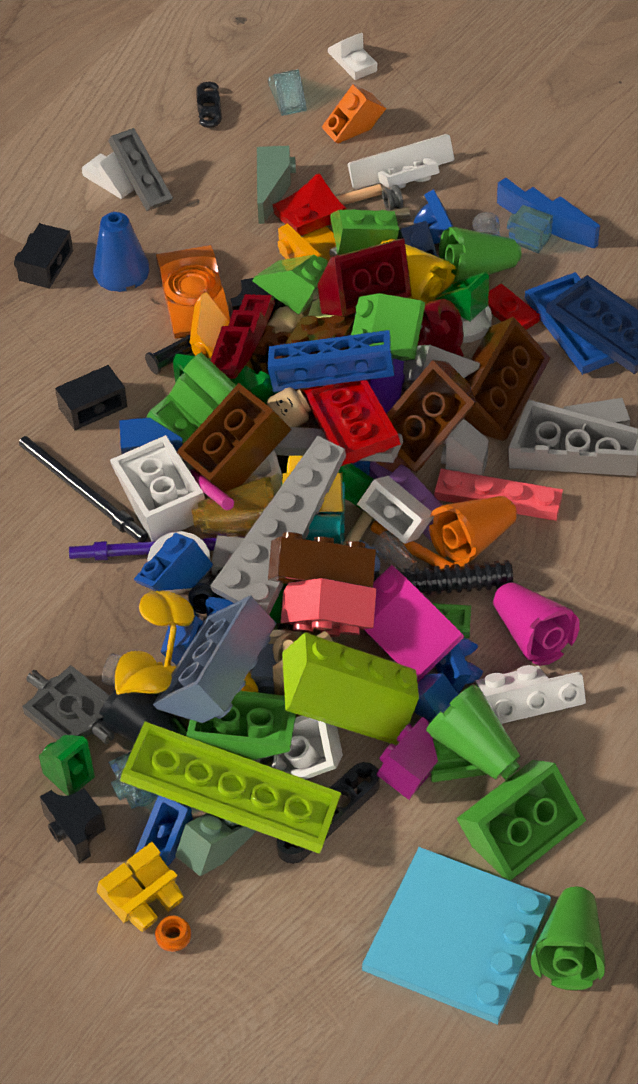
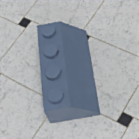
[153,595,276,723]

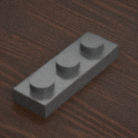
[108,128,173,211]

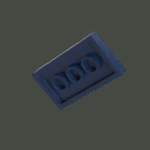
[546,275,638,374]

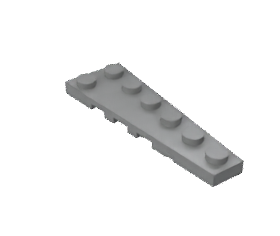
[210,436,346,615]

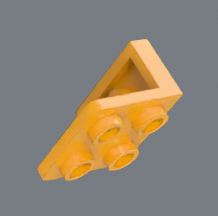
[278,223,336,262]

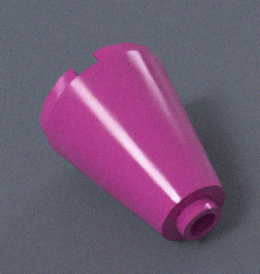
[493,582,580,666]

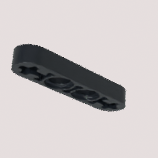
[276,762,380,864]

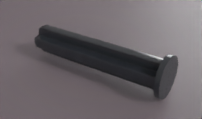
[145,334,193,375]

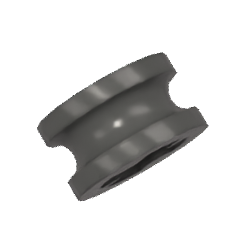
[382,185,403,211]

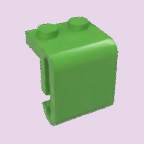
[146,352,236,444]

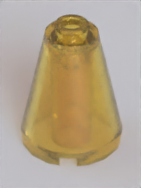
[192,477,274,537]

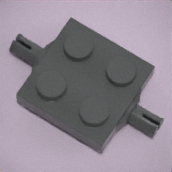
[22,665,115,745]

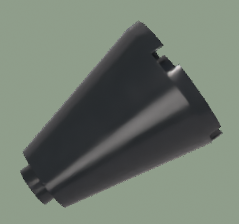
[98,689,188,743]

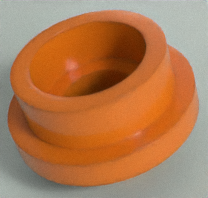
[155,916,191,952]

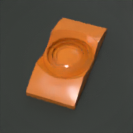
[156,245,230,339]

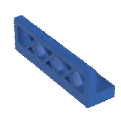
[268,330,395,392]

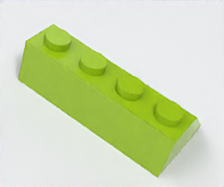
[282,632,419,745]

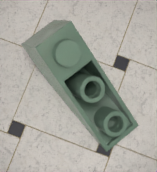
[175,813,257,876]

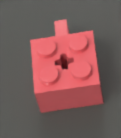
[281,578,376,637]

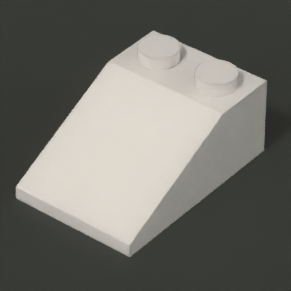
[110,435,209,542]

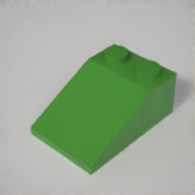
[186,691,296,760]

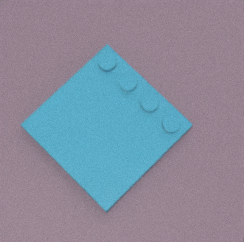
[362,847,551,1025]

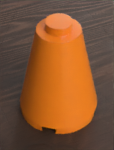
[429,496,517,567]

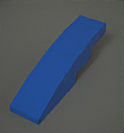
[497,178,600,248]

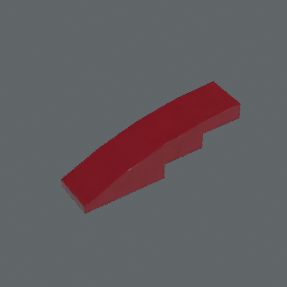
[210,294,275,379]

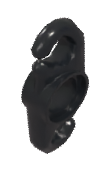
[196,81,222,128]

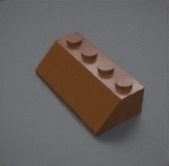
[464,317,550,441]

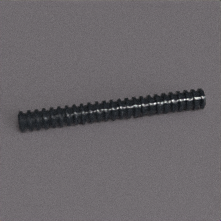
[374,560,513,596]

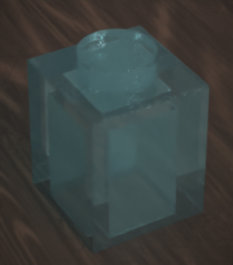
[507,205,553,254]

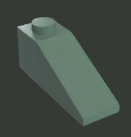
[257,146,296,224]

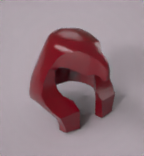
[417,299,464,357]

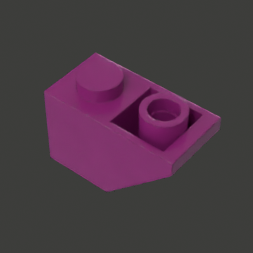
[376,717,438,800]

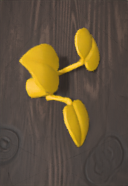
[115,590,258,695]

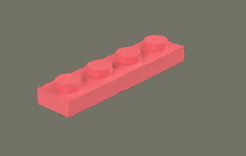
[434,468,563,521]

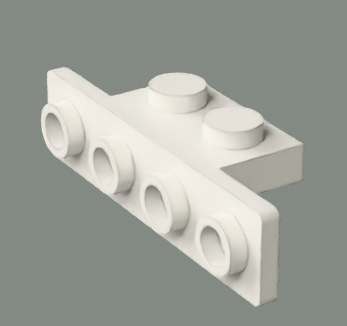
[348,134,454,190]
[475,665,586,724]

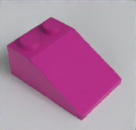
[364,565,465,683]

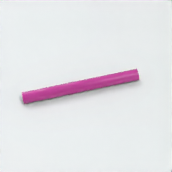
[189,469,234,510]

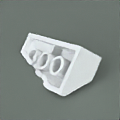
[253,715,343,780]

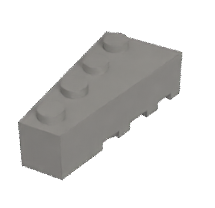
[509,399,638,476]

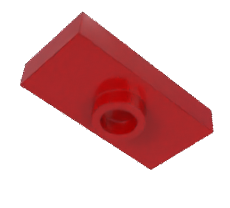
[488,283,540,330]

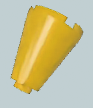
[380,239,456,304]

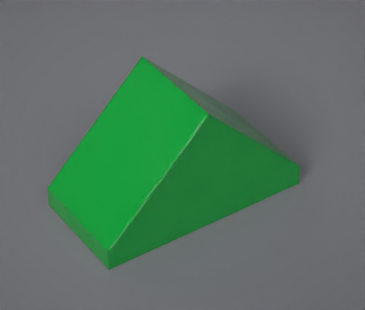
[435,272,489,322]

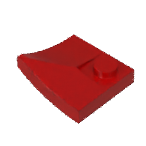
[272,173,347,236]

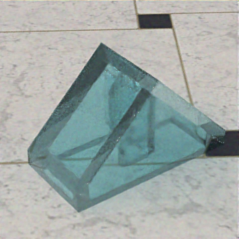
[268,69,307,116]

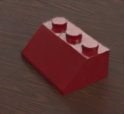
[317,238,412,317]

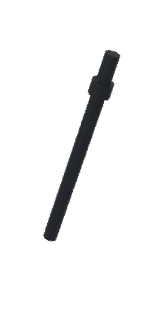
[19,436,148,542]

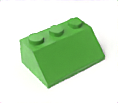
[456,760,586,881]

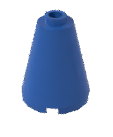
[93,212,150,292]

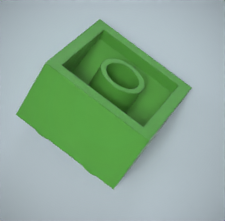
[330,209,399,255]
[252,255,328,315]
[349,293,425,361]

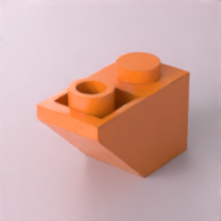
[322,84,387,144]

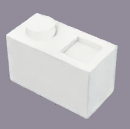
[357,476,434,544]

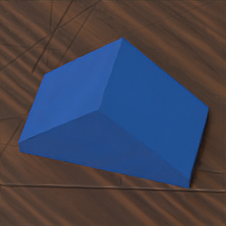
[414,673,459,723]
[135,795,193,866]

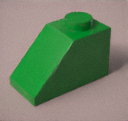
[39,735,95,796]

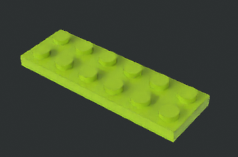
[120,722,341,854]

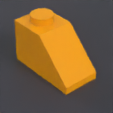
[189,291,229,359]

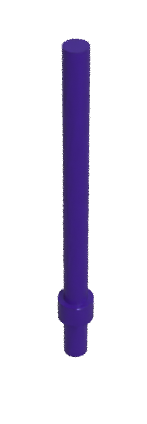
[69,536,246,561]

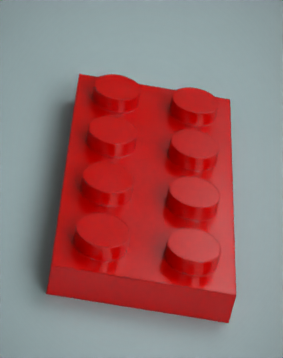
[304,380,401,466]

